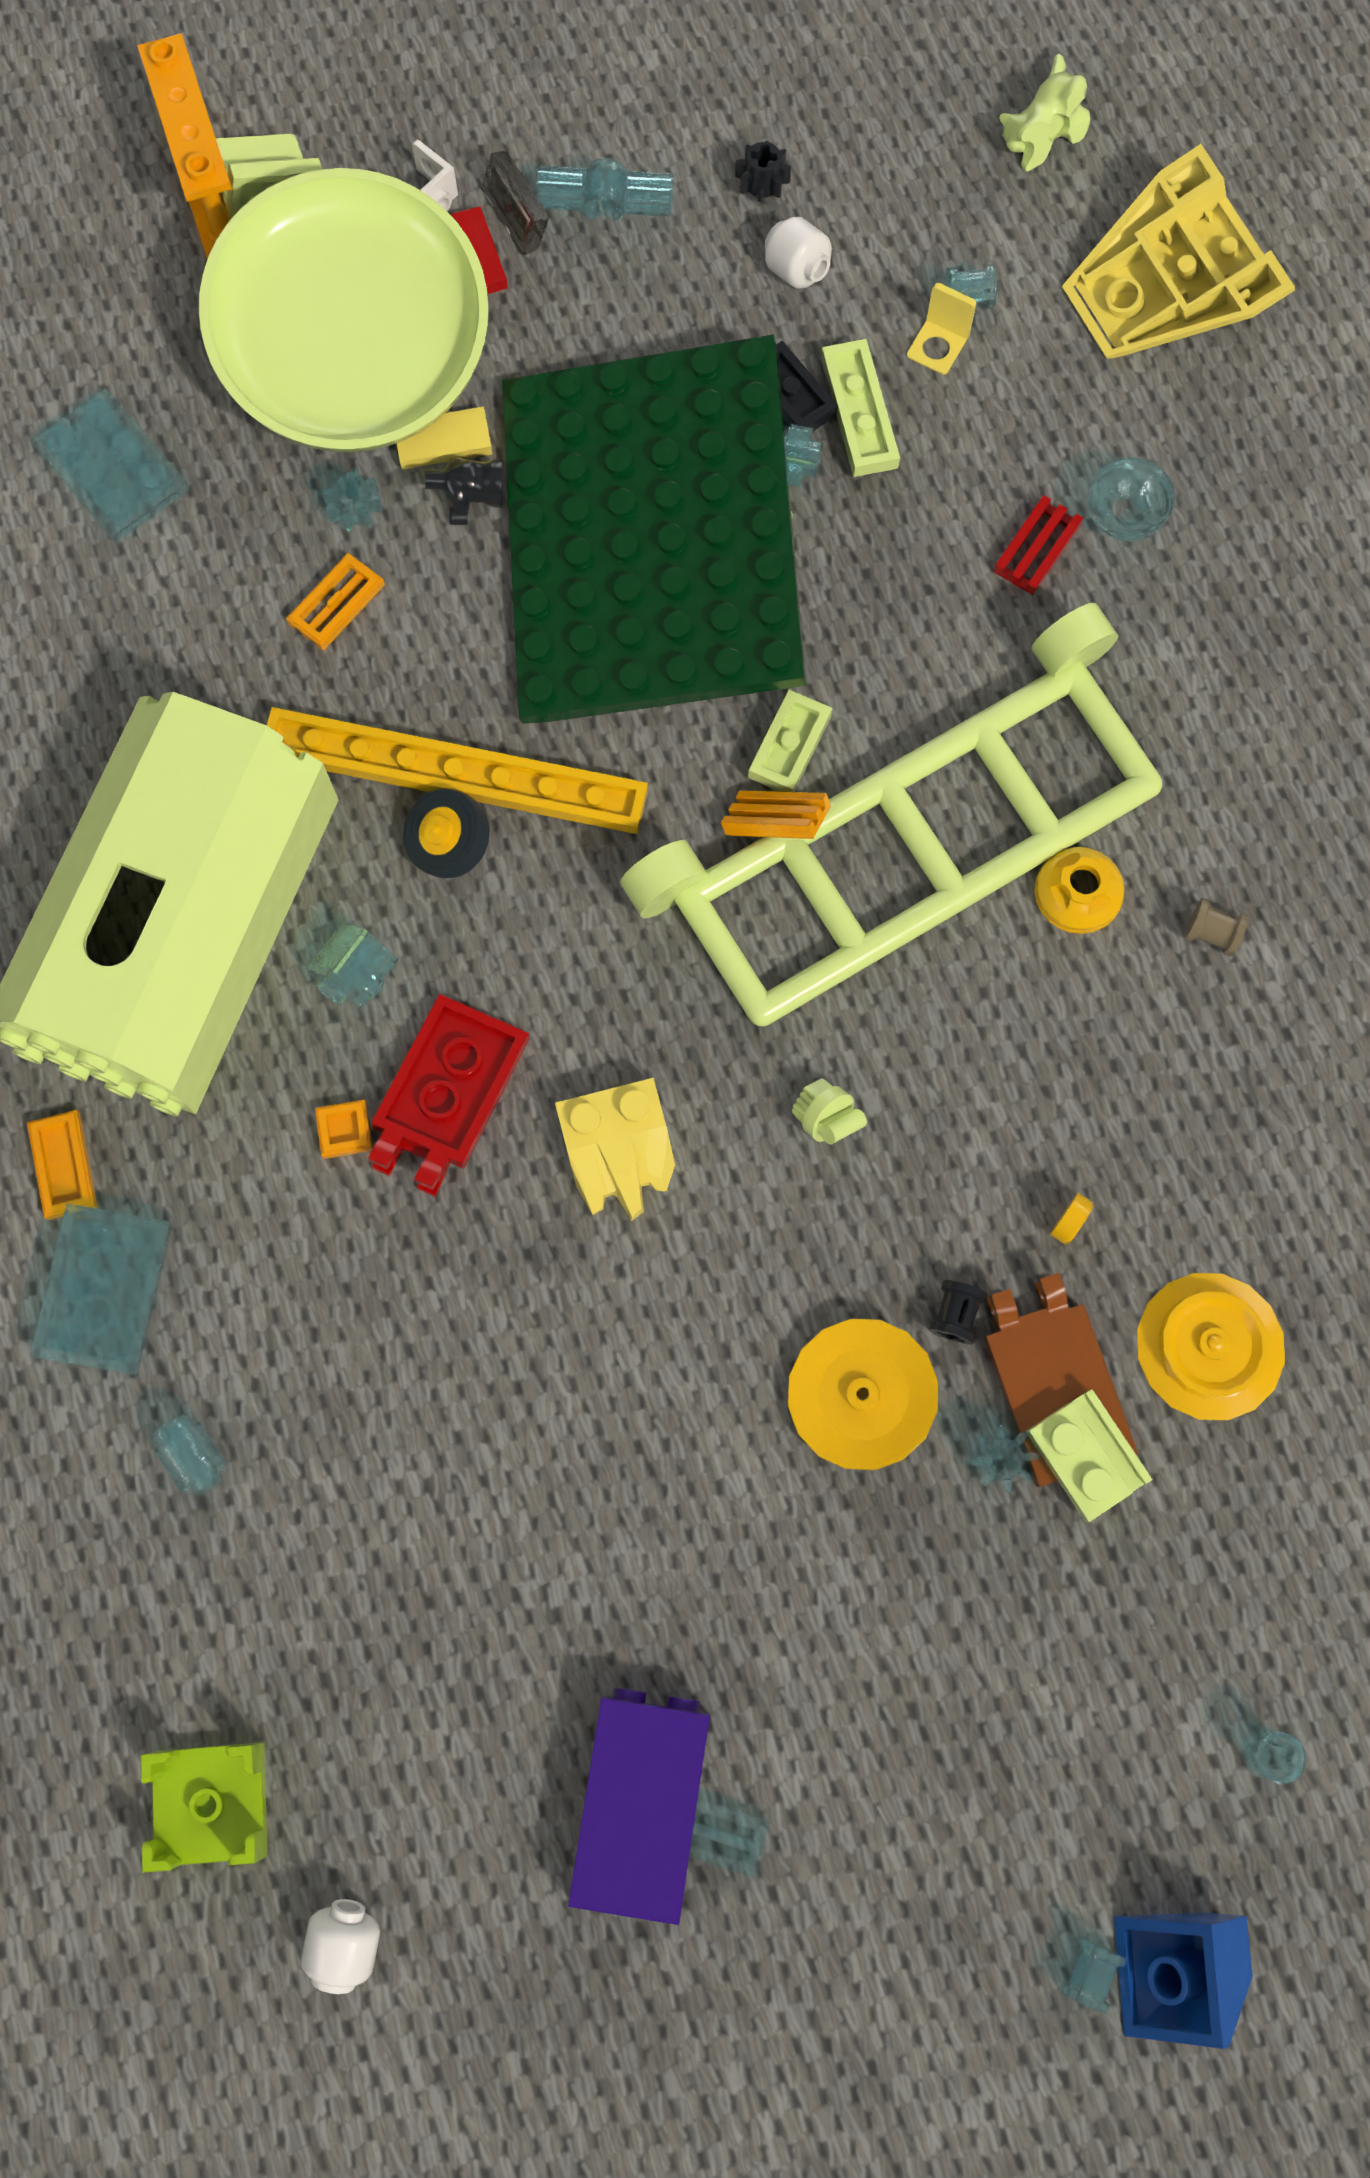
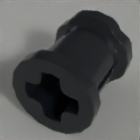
[928,1280,988,1345]

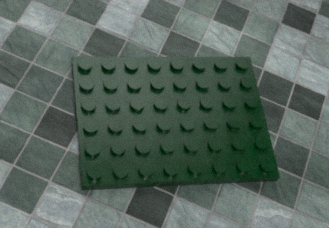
[502,334,807,724]

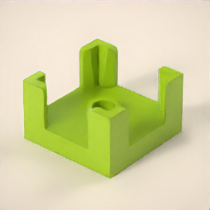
[141,1742,267,1873]

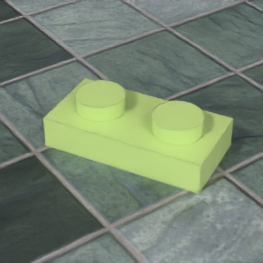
[748,690,833,792]

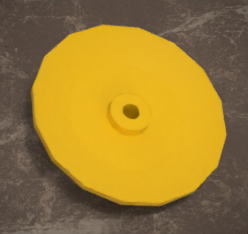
[1137,1273,1285,1420]
[788,1319,939,1470]

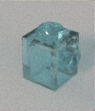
[306,922,398,1006]

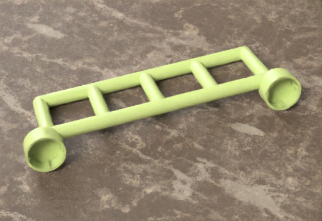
[620,603,1162,1027]

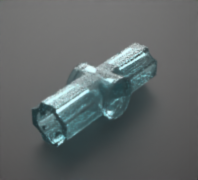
[536,158,674,221]

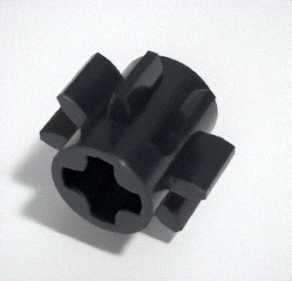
[735,140,791,202]

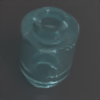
[151,1413,227,1496]

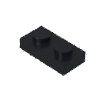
[776,340,838,440]

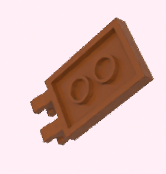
[983,1273,1139,1487]

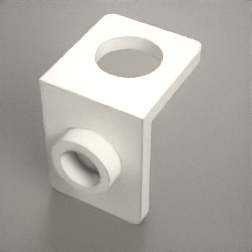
[412,140,458,212]

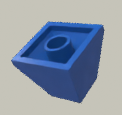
[1114,1913,1253,2049]

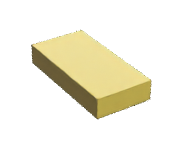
[397,406,493,470]

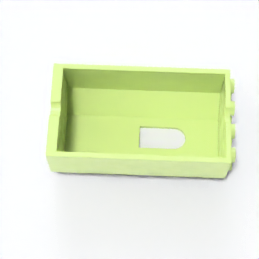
[0,692,339,1117]

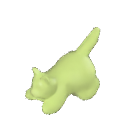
[999,54,1090,172]

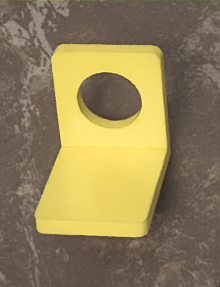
[907,283,977,375]

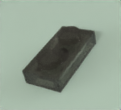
[481,150,549,255]

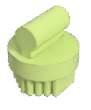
[792,1078,867,1145]

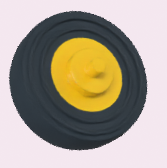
[403,789,490,878]

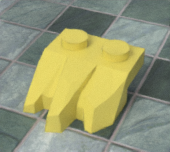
[555,1078,675,1221]

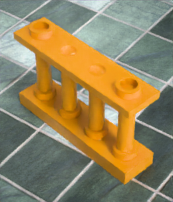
[137,33,232,259]

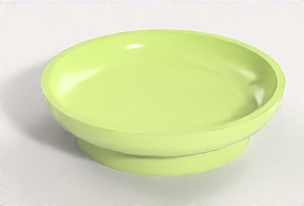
[199,168,488,452]

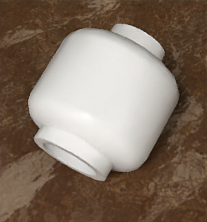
[765,217,832,289]
[301,1899,380,1994]

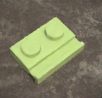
[1025,1389,1153,1522]

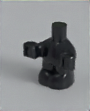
[425,457,502,525]

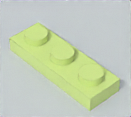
[821,339,900,477]

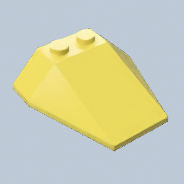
[1062,144,1295,359]

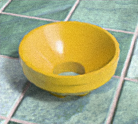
[1034,847,1124,934]

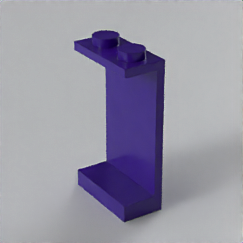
[568,1687,710,1925]

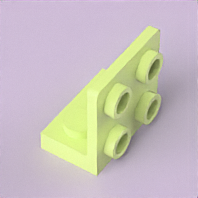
[216,134,322,218]

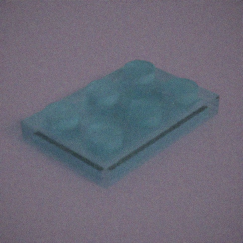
[31,388,191,543]
[30,1204,172,1377]

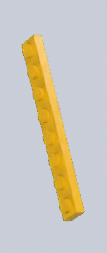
[267,707,648,834]

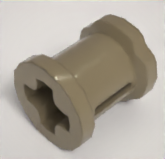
[1184,897,1249,957]

